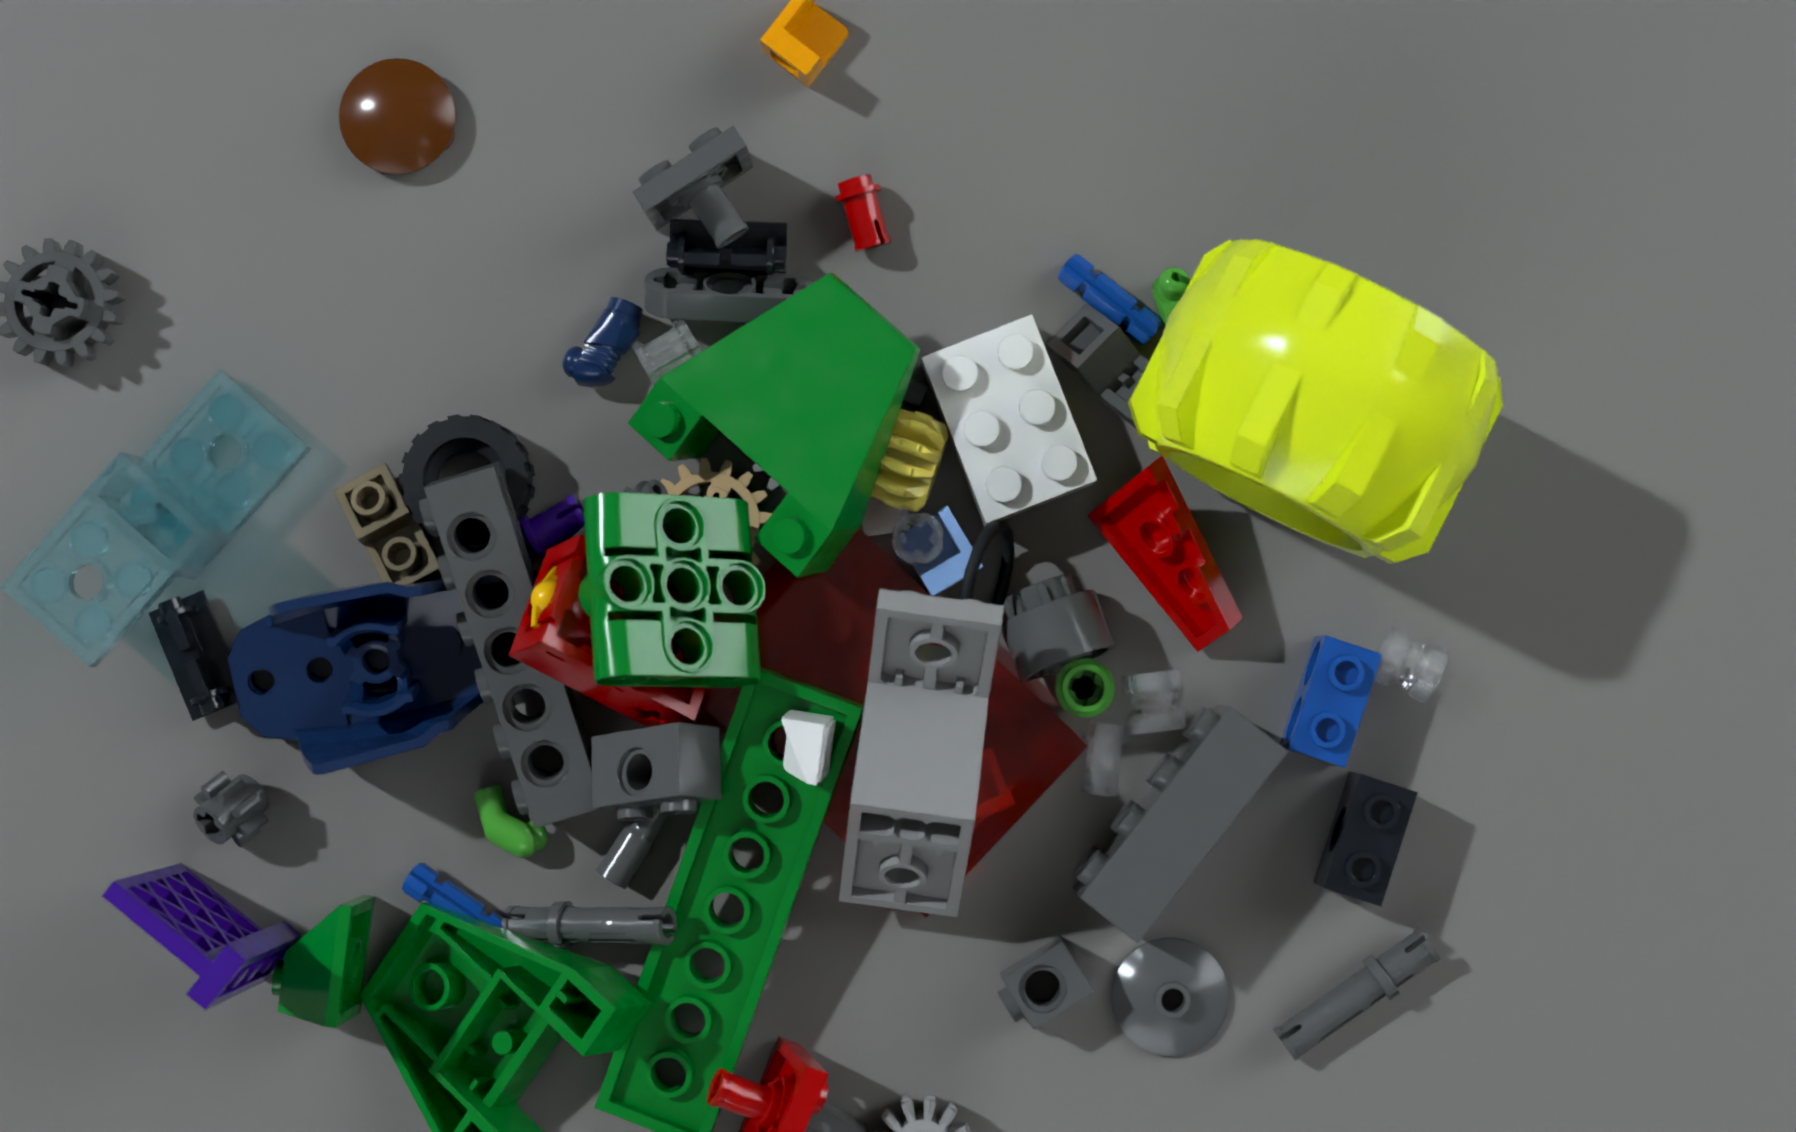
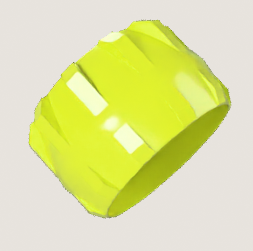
[1128,239,1503,564]

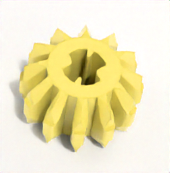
[871,409,949,512]

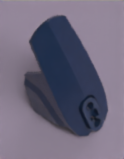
[228,571,539,775]

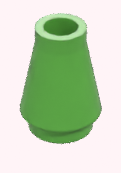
[1055,658,1115,718]

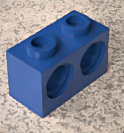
[1279,635,1383,768]

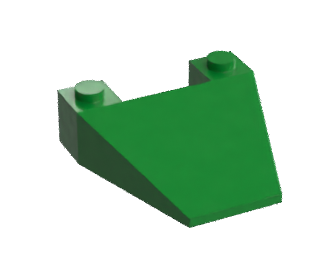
[627,273,921,578]
[359,902,652,1132]

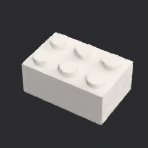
[921,314,1097,527]

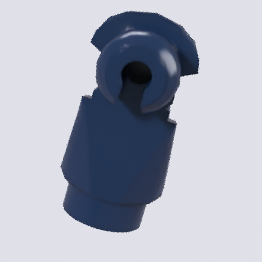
[562,297,643,388]

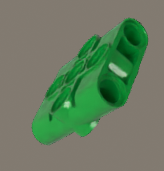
[578,492,766,688]

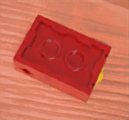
[508,534,706,727]

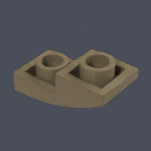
[333,463,441,585]

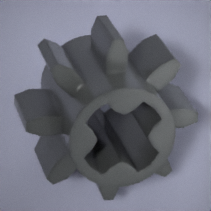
[194,771,269,847]

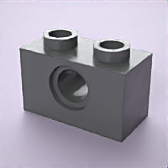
[591,722,721,821]

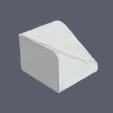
[781,710,836,785]

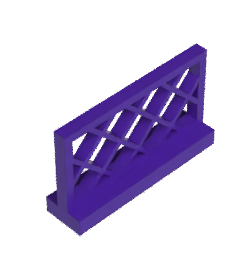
[102,863,302,1010]

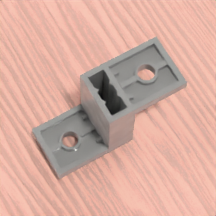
[839,589,1004,917]

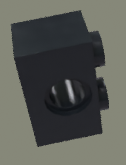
[1314,771,1418,907]

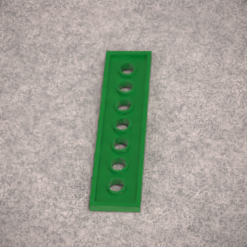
[594,666,864,1132]

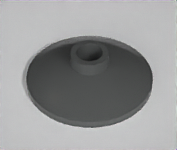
[1111,938,1229,1056]

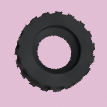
[399,414,535,546]

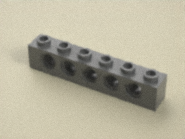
[419,462,597,828]

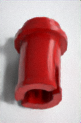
[835,174,891,252]

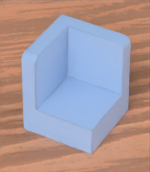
[898,506,983,596]

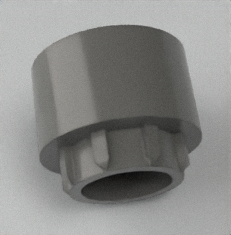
[1001,574,1116,682]

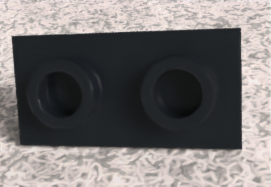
[666,219,787,275]
[148,590,237,721]

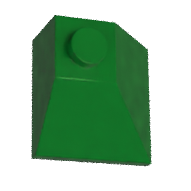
[272,895,375,1028]

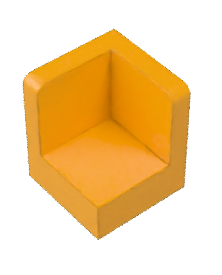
[760,0,849,88]

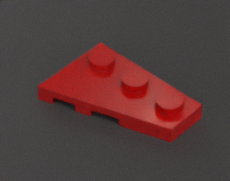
[1087,455,1243,652]

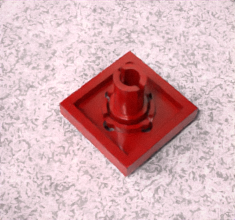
[707,1036,829,1132]

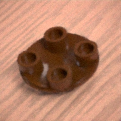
[339,58,456,175]

